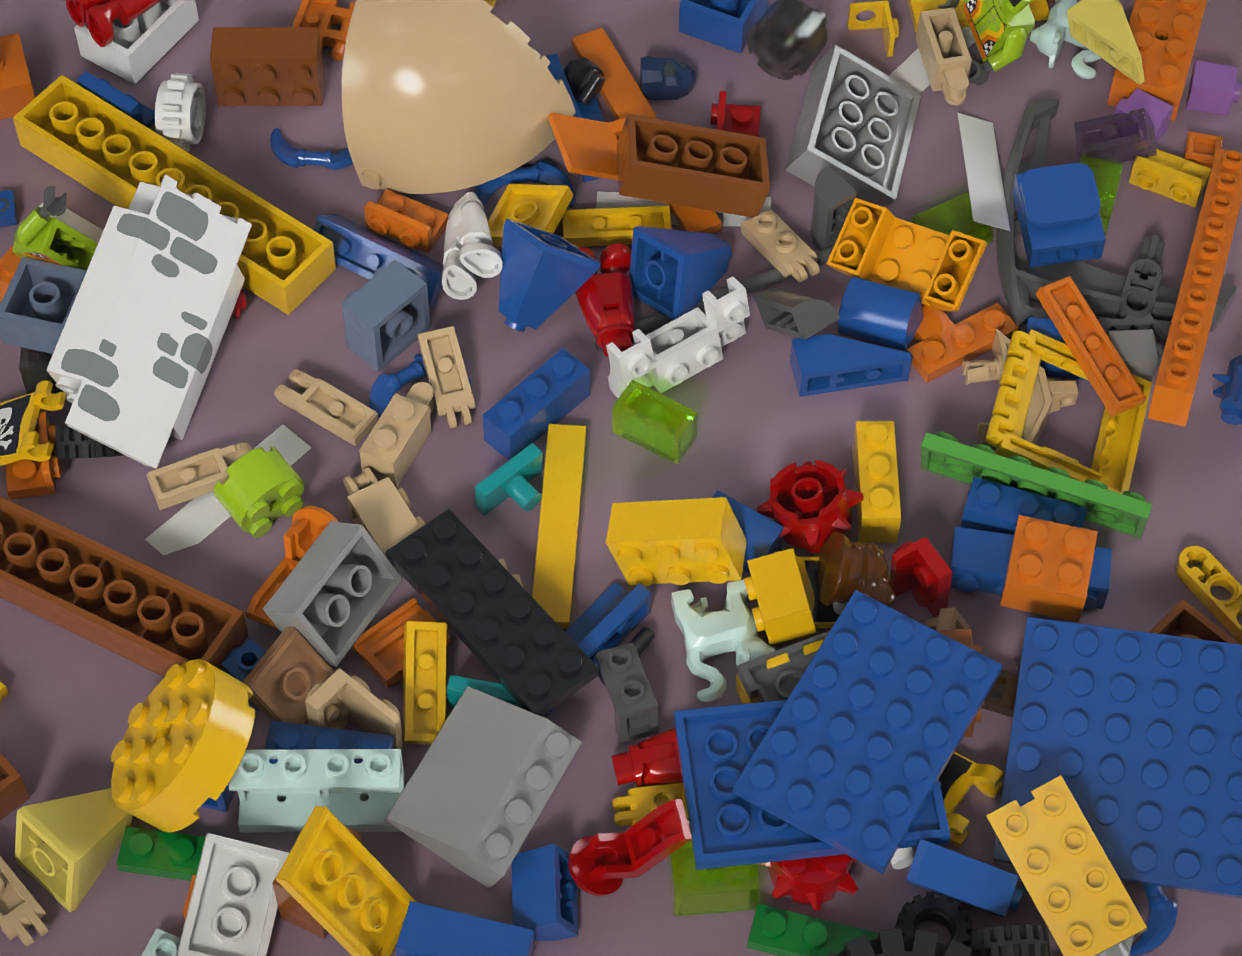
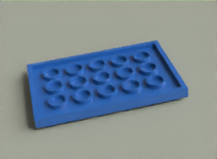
[733,590,1003,874]
[674,700,950,870]

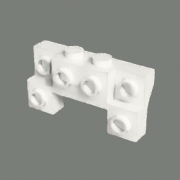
[606,276,750,402]

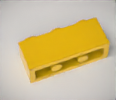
[852,421,901,543]

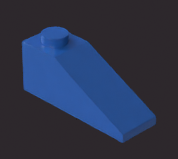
[790,334,912,397]

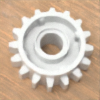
[155,73,206,151]

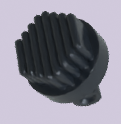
[563,57,606,105]

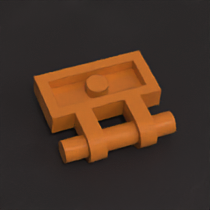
[292,0,356,61]

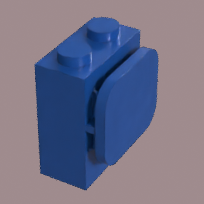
[1013,163,1106,268]

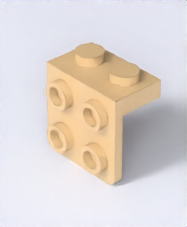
[305,668,403,753]

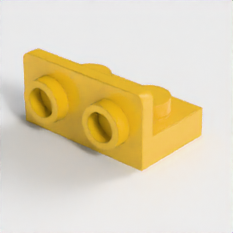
[1129,145,1211,207]

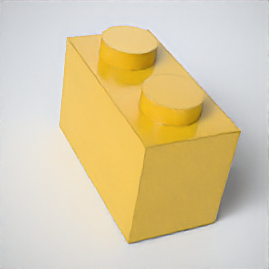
[744,548,817,645]

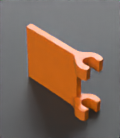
[548,112,626,181]

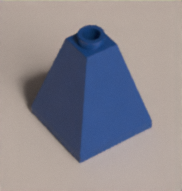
[498,218,601,332]
[629,226,732,320]

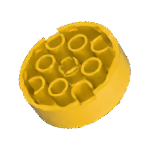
[111,659,255,833]

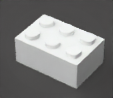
[74,0,199,85]

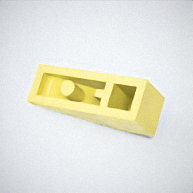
[1066,0,1145,85]

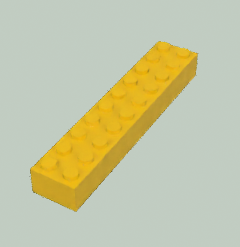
[13,75,336,315]

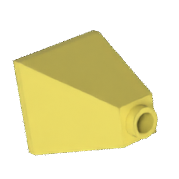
[15,788,132,913]

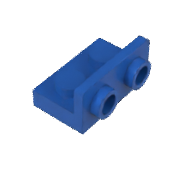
[77,71,155,128]

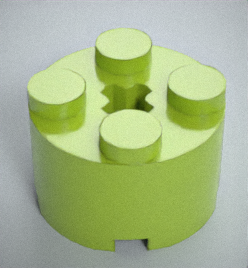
[214,446,305,538]

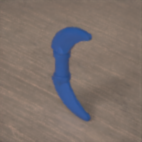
[270,128,353,170]
[474,161,575,207]
[369,354,471,418]
[1130,884,1177,956]

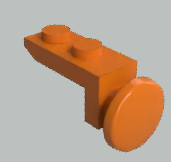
[245,506,339,629]

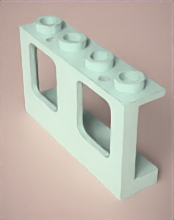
[229,749,406,833]

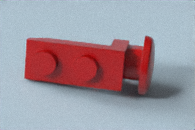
[568,799,692,896]

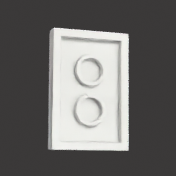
[176,833,289,956]

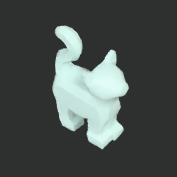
[1030,0,1101,79]
[671,580,775,702]

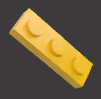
[562,205,672,247]
[402,621,447,745]

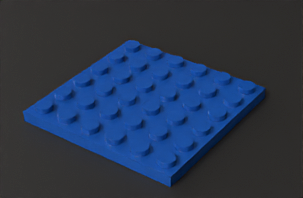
[993,617,1242,898]

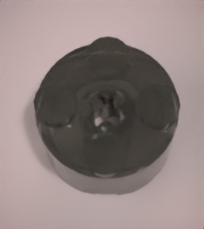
[747,0,828,80]

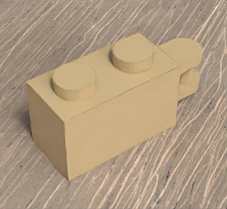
[915,7,972,105]
[359,382,434,489]
[343,467,425,569]

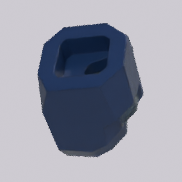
[640,55,695,100]

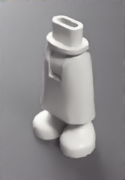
[441,192,503,300]

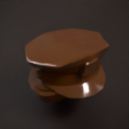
[817,531,895,607]

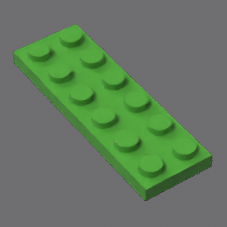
[921,432,1152,539]

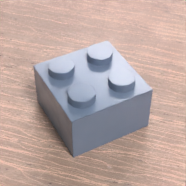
[0,257,87,354]
[341,260,431,372]

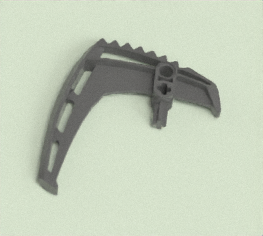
[996,99,1237,339]

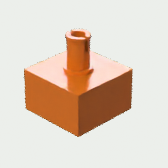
[0,33,35,120]

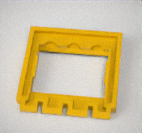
[985,329,1152,494]

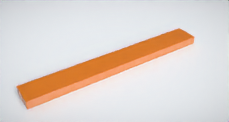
[571,27,722,234]

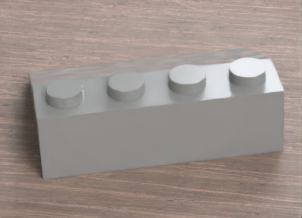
[785,45,921,203]
[384,686,582,889]

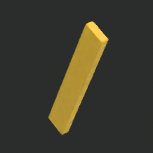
[532,424,586,629]

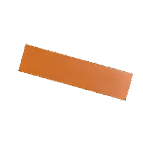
[1035,276,1147,417]

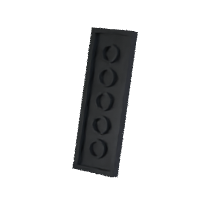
[386,509,599,717]

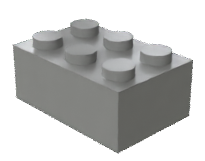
[263,521,403,668]

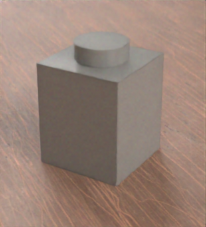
[1108,329,1163,381]

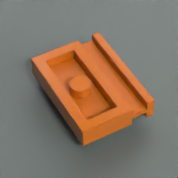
[352,598,450,689]

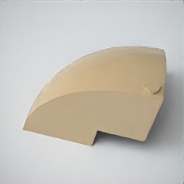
[342,0,576,194]

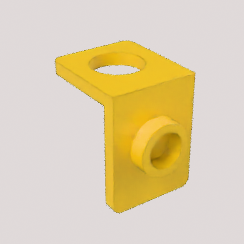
[847,1,899,57]

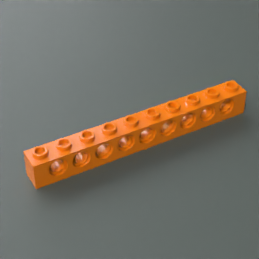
[1148,148,1242,427]

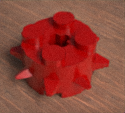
[757,460,864,554]
[758,854,858,911]

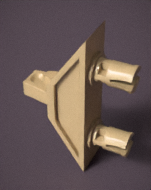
[962,328,1078,445]

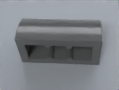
[810,165,857,250]
[753,288,840,340]

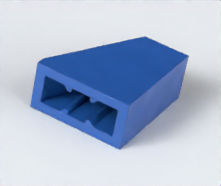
[906,839,1024,918]

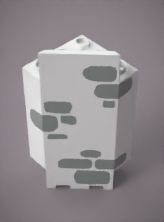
[47,175,252,469]

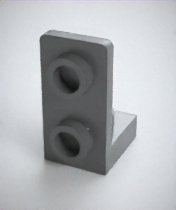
[596,643,659,744]

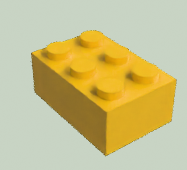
[606,497,747,587]

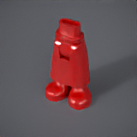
[66,0,161,47]
[575,244,635,357]
[611,728,683,787]

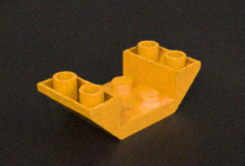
[826,198,987,311]

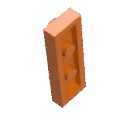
[906,303,1019,383]

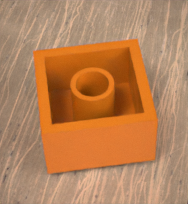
[1000,515,1098,623]

